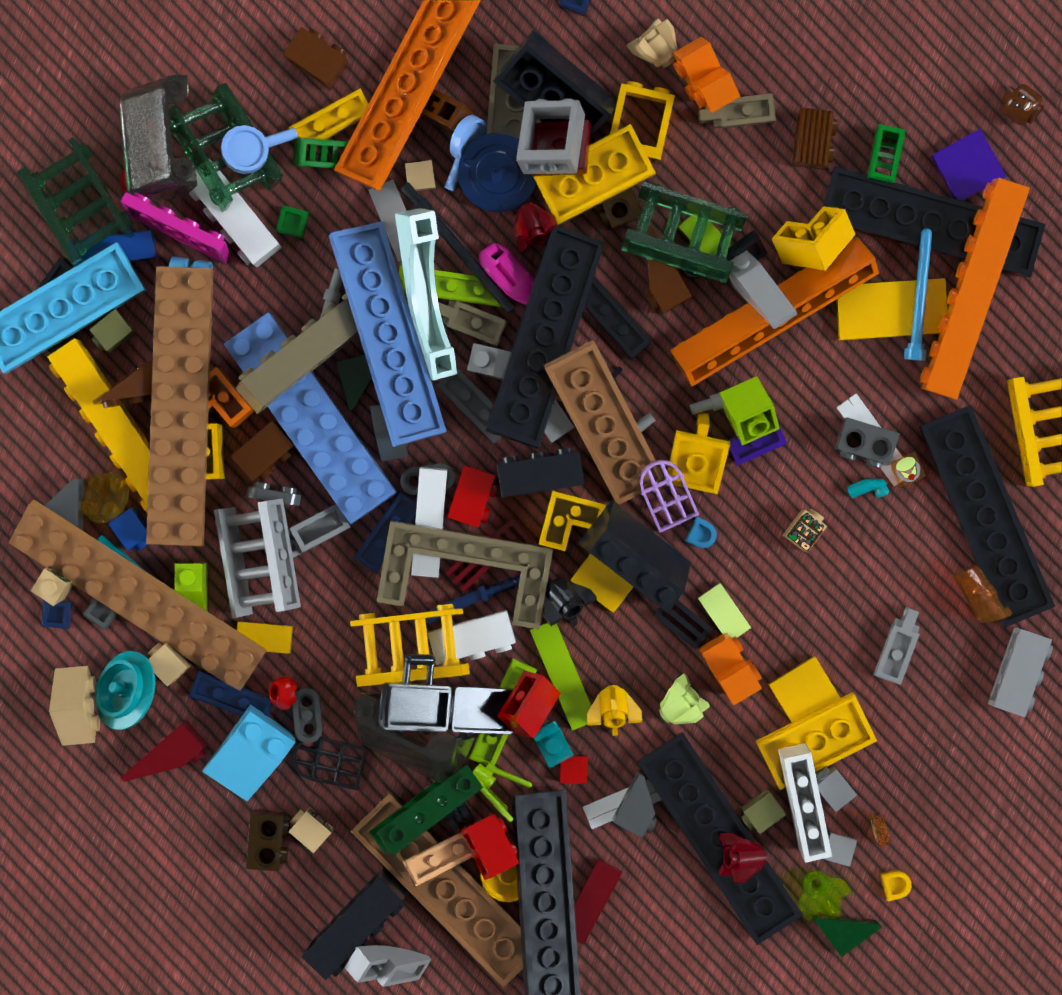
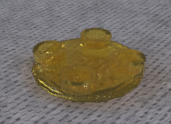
[80,472,130,524]

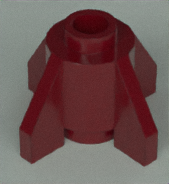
[513,202,557,254]
[719,833,767,883]

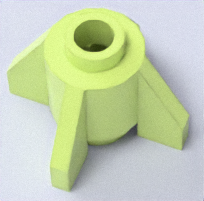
[659,674,710,725]

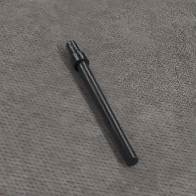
[401,182,516,314]

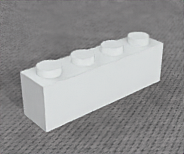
[184,158,282,267]
[778,743,832,863]

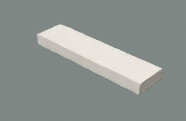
[411,467,448,578]

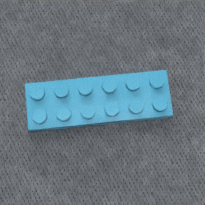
[0,242,147,374]

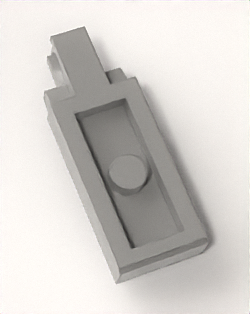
[873,607,920,685]

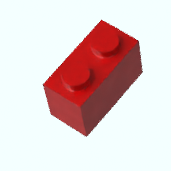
[447,465,499,528]
[497,671,561,739]
[460,813,519,880]

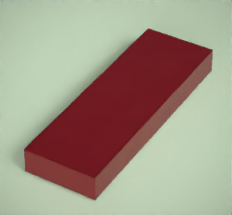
[574,858,622,945]

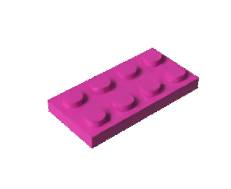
[121,192,231,265]

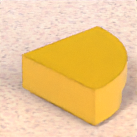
[696,412,709,437]

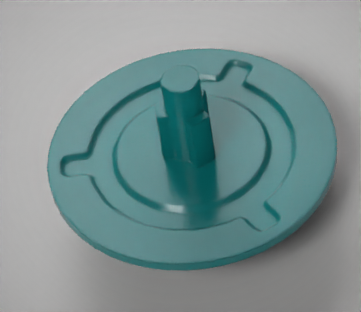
[96,651,155,730]

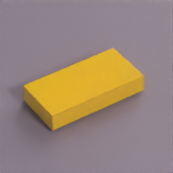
[237,621,293,654]

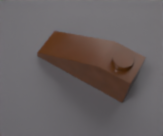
[420,89,477,135]
[645,225,692,315]

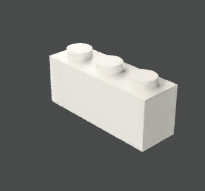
[428,610,516,665]

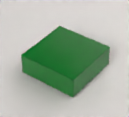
[275,205,310,239]

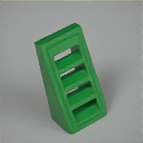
[867,124,906,184]
[293,137,349,168]

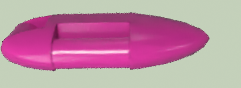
[479,243,534,305]

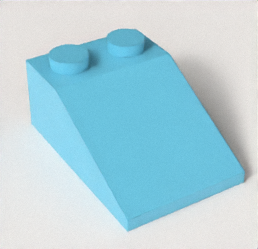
[202,704,295,801]

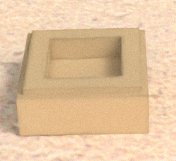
[405,160,436,191]

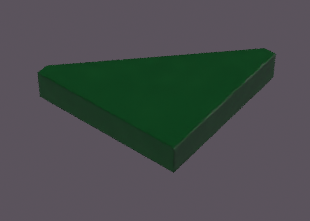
[336,354,372,411]
[812,915,882,957]

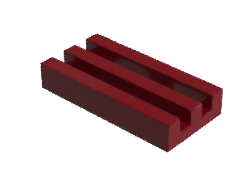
[445,535,491,592]

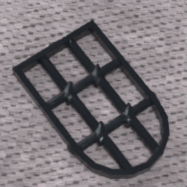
[293,736,367,791]

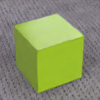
[719,376,780,446]

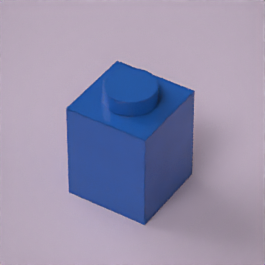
[108,508,149,552]

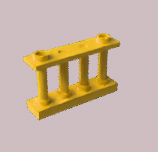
[1007,377,1062,487]
[350,604,470,687]

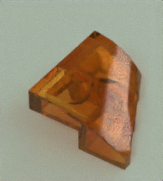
[952,565,1012,623]

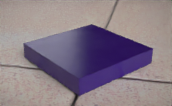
[931,129,1006,201]

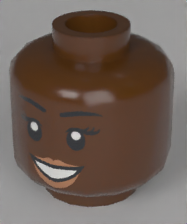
[1001,84,1044,125]

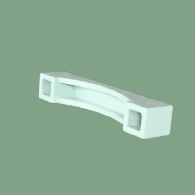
[395,208,457,380]

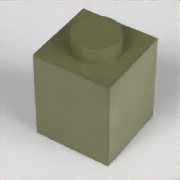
[90,309,138,353]
[741,789,786,834]

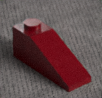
[121,720,208,782]

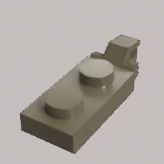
[698,93,776,129]
[438,300,507,347]

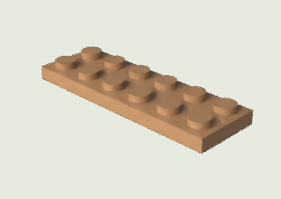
[544,340,666,505]

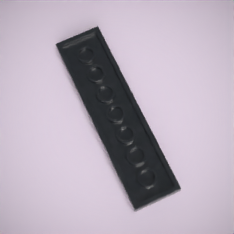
[822,166,1046,278]
[485,225,605,449]
[918,405,1055,628]
[637,732,803,945]
[511,789,580,995]

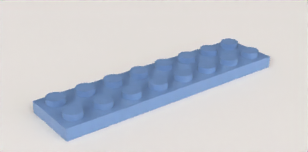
[329,221,447,447]

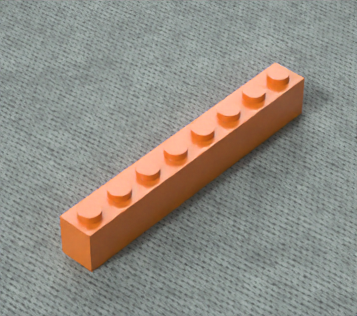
[920,177,1030,400]
[670,237,879,387]

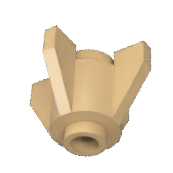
[627,18,678,68]

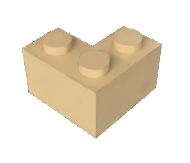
[49,666,100,746]

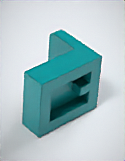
[534,721,574,768]

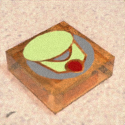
[890,452,926,488]
[869,814,890,847]

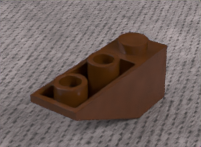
[93,361,153,408]

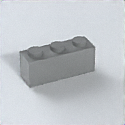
[988,627,1053,717]

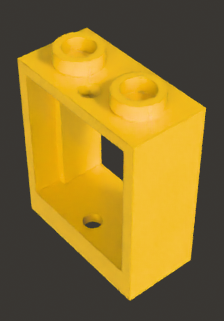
[610,81,675,164]

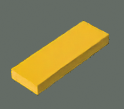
[289,88,369,151]

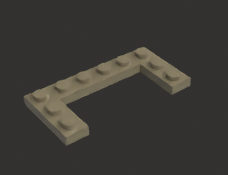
[377,520,553,629]

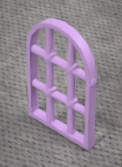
[639,460,699,533]

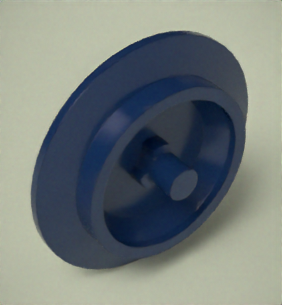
[458,133,536,212]

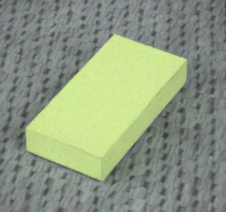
[698,583,751,638]

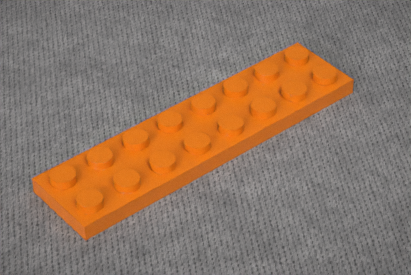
[334,0,481,192]

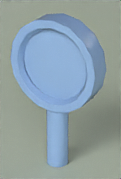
[445,115,487,191]
[221,125,298,174]

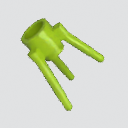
[473,762,532,822]

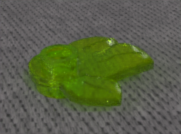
[799,871,851,921]

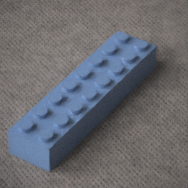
[224,312,398,524]

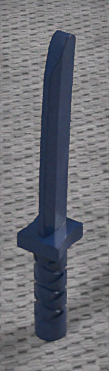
[426,575,520,625]

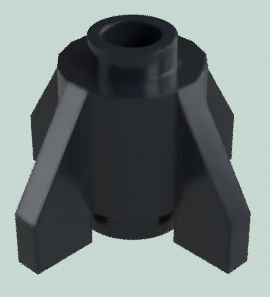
[544,579,597,627]

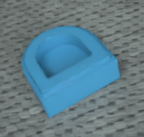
[685,517,717,548]

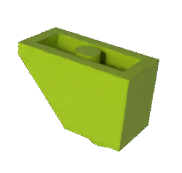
[175,562,208,612]

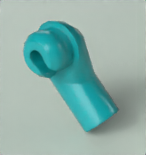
[847,478,889,499]

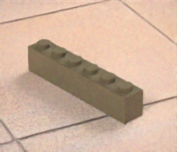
[236,293,359,414]

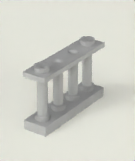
[214,499,301,618]

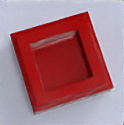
[560,755,588,784]

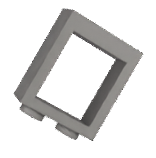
[516,99,585,174]

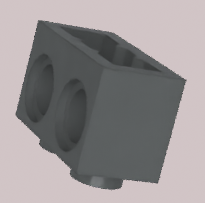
[834,417,900,469]

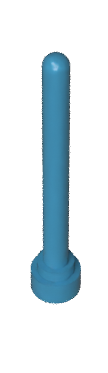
[904,228,932,361]

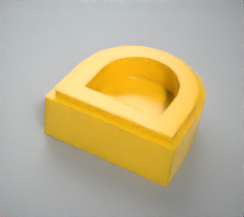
[880,870,912,902]

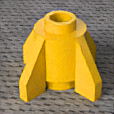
[587,685,642,736]

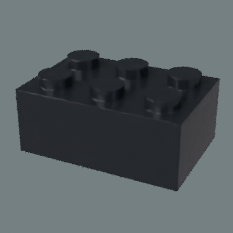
[497,447,584,497]

